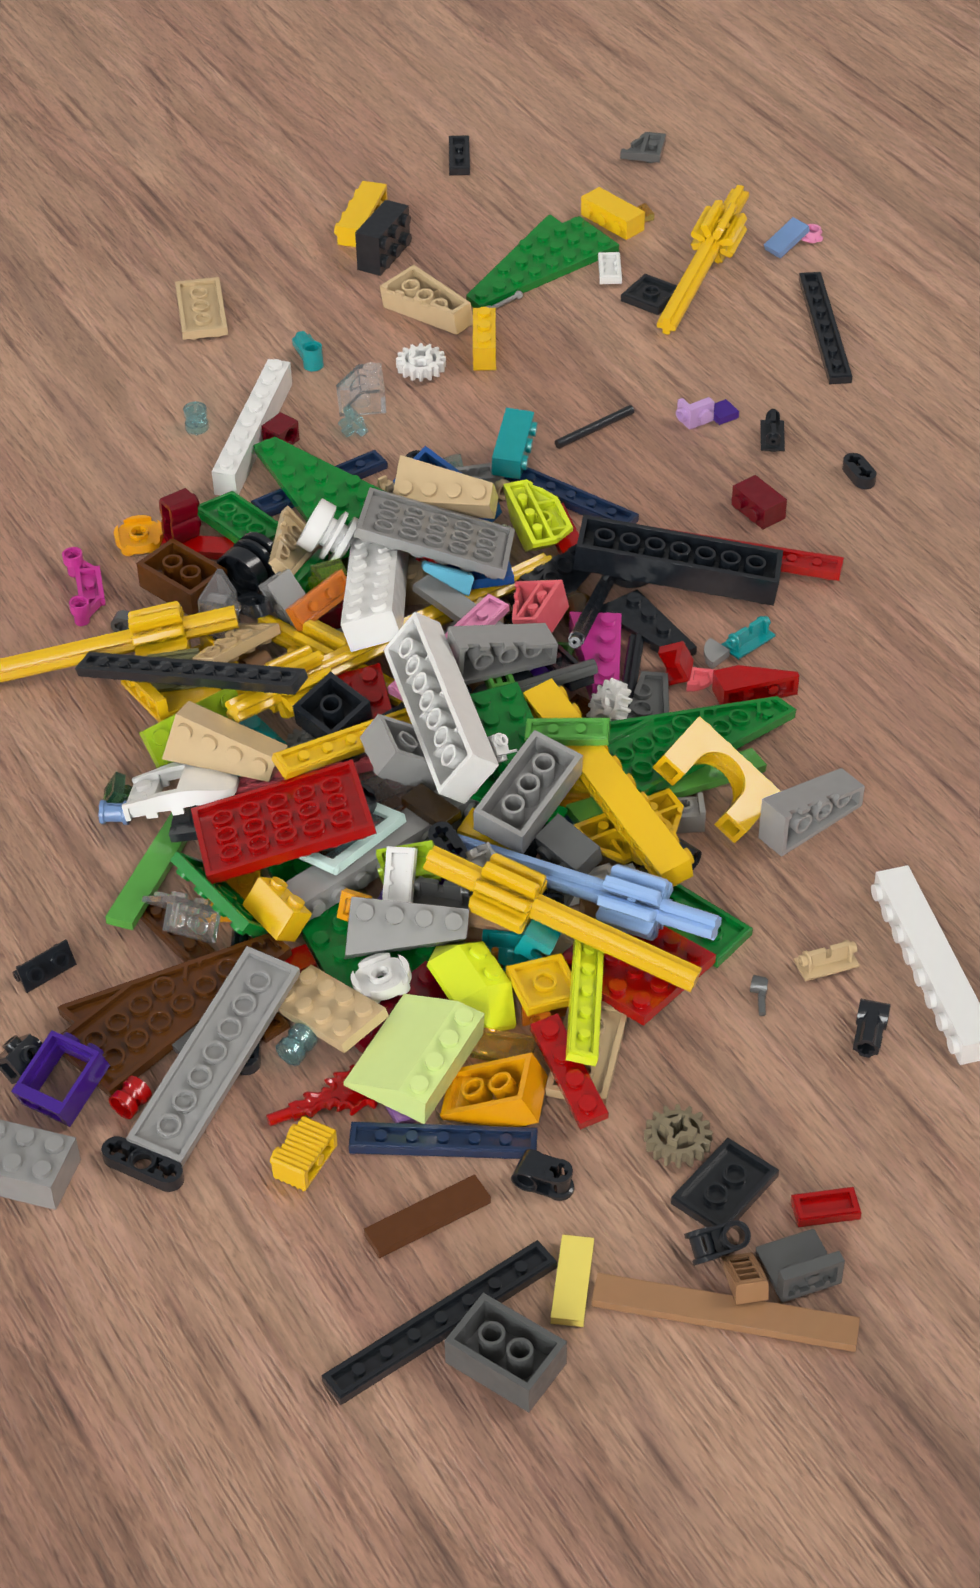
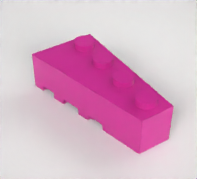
[569,612,622,700]

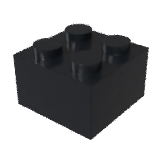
[292,671,373,739]

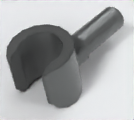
[750,975,768,1016]

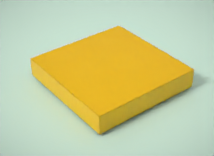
[505,953,571,1016]

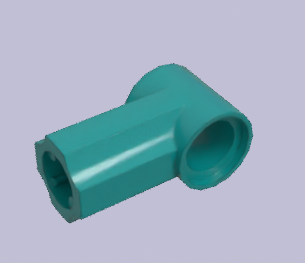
[292,331,324,371]

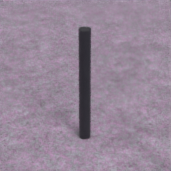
[554,405,634,449]

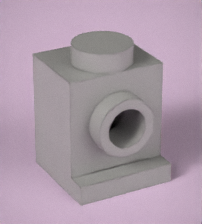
[677,792,706,833]

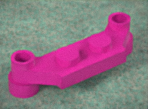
[62,547,106,626]

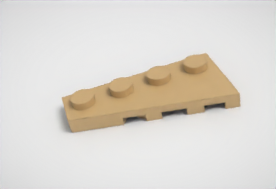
[269,506,319,575]
[192,623,281,663]

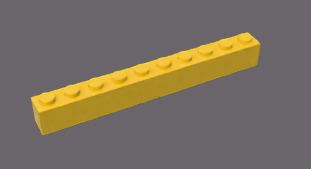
[523,678,694,887]

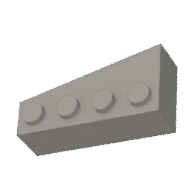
[447,623,558,685]
[758,768,865,857]
[344,897,469,959]

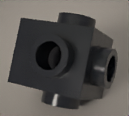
[0,1034,43,1084]

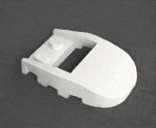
[122,762,240,821]

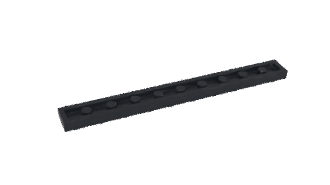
[75,652,308,695]

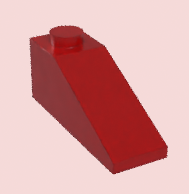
[712,665,799,705]

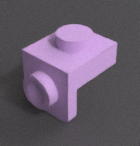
[676,397,714,430]

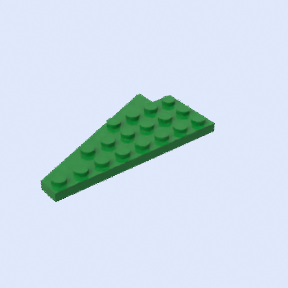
[466,215,619,308]
[253,437,386,560]
[607,696,797,796]

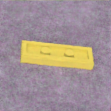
[551,1235,594,1327]

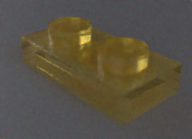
[470,1028,536,1061]

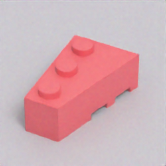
[512,580,569,633]

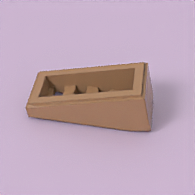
[721,1252,769,1305]

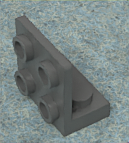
[755,1229,845,1303]

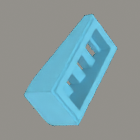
[421,560,474,596]

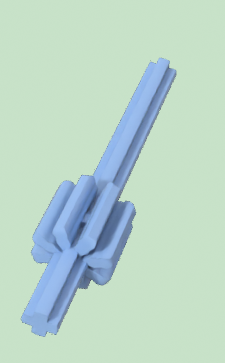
[452,834,721,941]

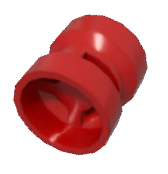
[109,1076,152,1119]

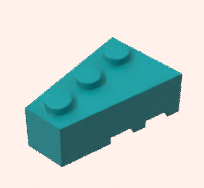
[491,407,538,479]

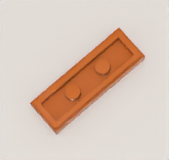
[285,569,347,632]

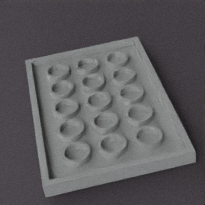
[354,487,515,580]

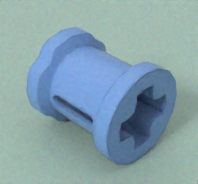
[98,800,130,825]

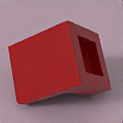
[658,641,694,686]

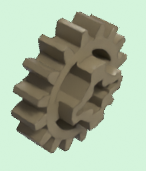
[644,1104,713,1168]

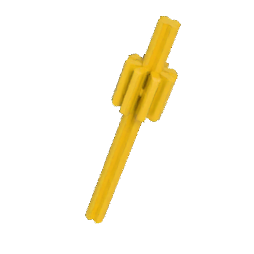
[657,185,749,335]
[0,601,239,683]
[423,845,702,993]

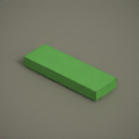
[524,718,611,746]

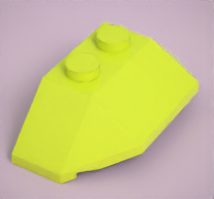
[503,479,573,552]
[427,941,516,1033]

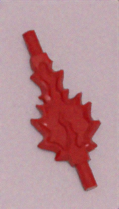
[266,1064,378,1127]

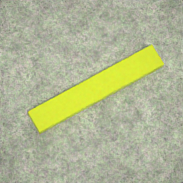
[566,939,604,1067]

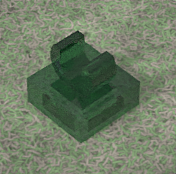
[103,772,132,803]

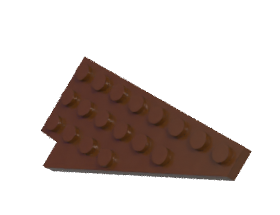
[57,933,292,1097]

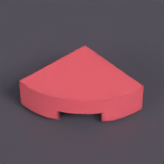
[686,667,715,691]

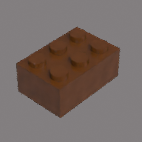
[136,538,229,615]

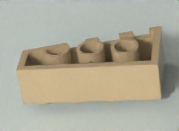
[380,265,473,335]
[393,455,499,519]

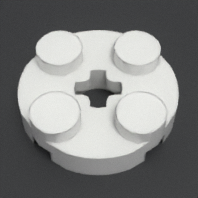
[351,953,412,1003]

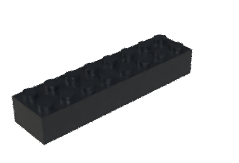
[573,514,783,606]

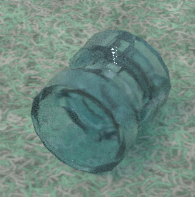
[183,401,209,435]
[276,1023,318,1066]

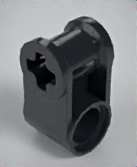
[511,1149,575,1201]
[684,1220,751,1266]

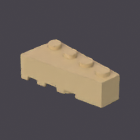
[162,701,288,782]

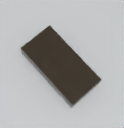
[401,783,462,825]

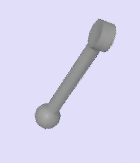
[485,291,523,309]

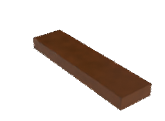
[363,1174,491,1258]

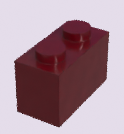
[731,475,787,530]

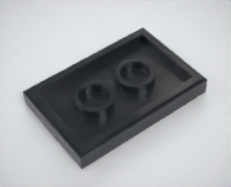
[671,1138,779,1232]

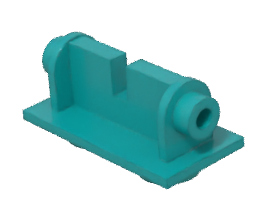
[721,616,776,660]

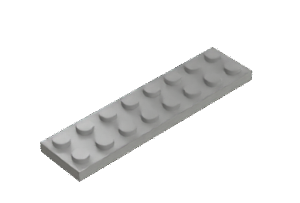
[126,946,300,1167]

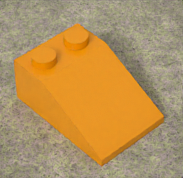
[440,1052,548,1127]

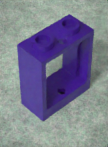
[11,1030,110,1127]

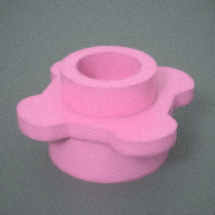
[801,224,823,243]

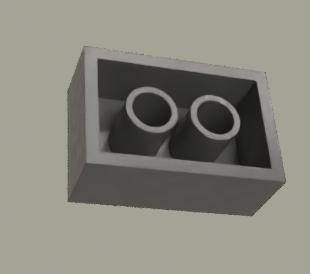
[444,1293,567,1413]

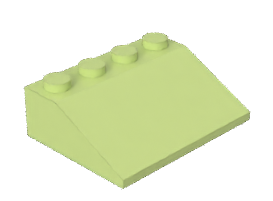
[344,994,485,1124]

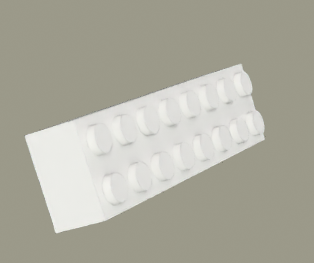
[341,537,409,652]
[383,612,499,804]

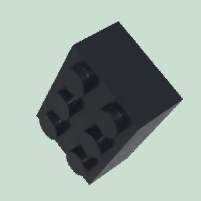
[355,200,412,276]

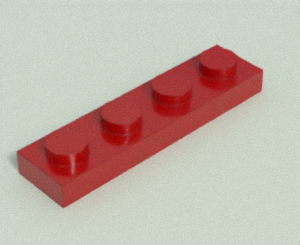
[530,1013,609,1130]

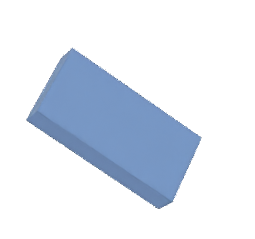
[764,217,810,259]

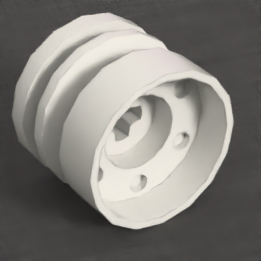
[296,498,359,566]

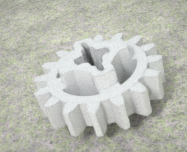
[396,343,446,382]
[586,678,632,721]

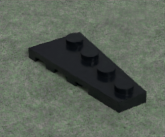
[517,544,591,595]
[599,589,697,656]

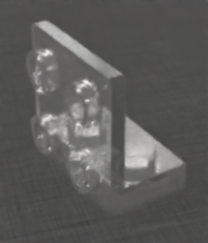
[142,891,221,943]

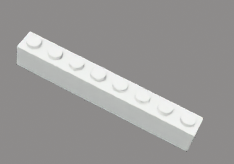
[212,359,292,495]
[871,865,980,1065]

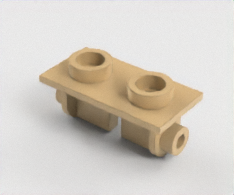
[794,940,860,982]

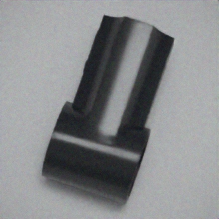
[853,998,891,1058]

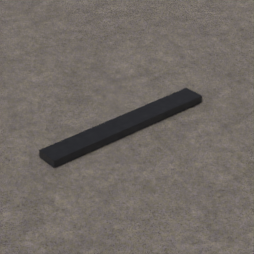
[799,272,853,384]
[321,1240,557,1405]

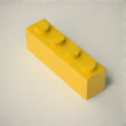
[334,181,388,247]

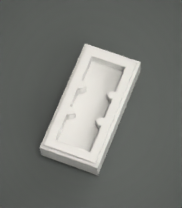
[598,252,622,284]
[382,846,418,903]

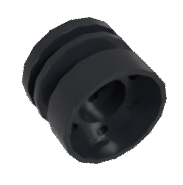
[217,532,275,594]

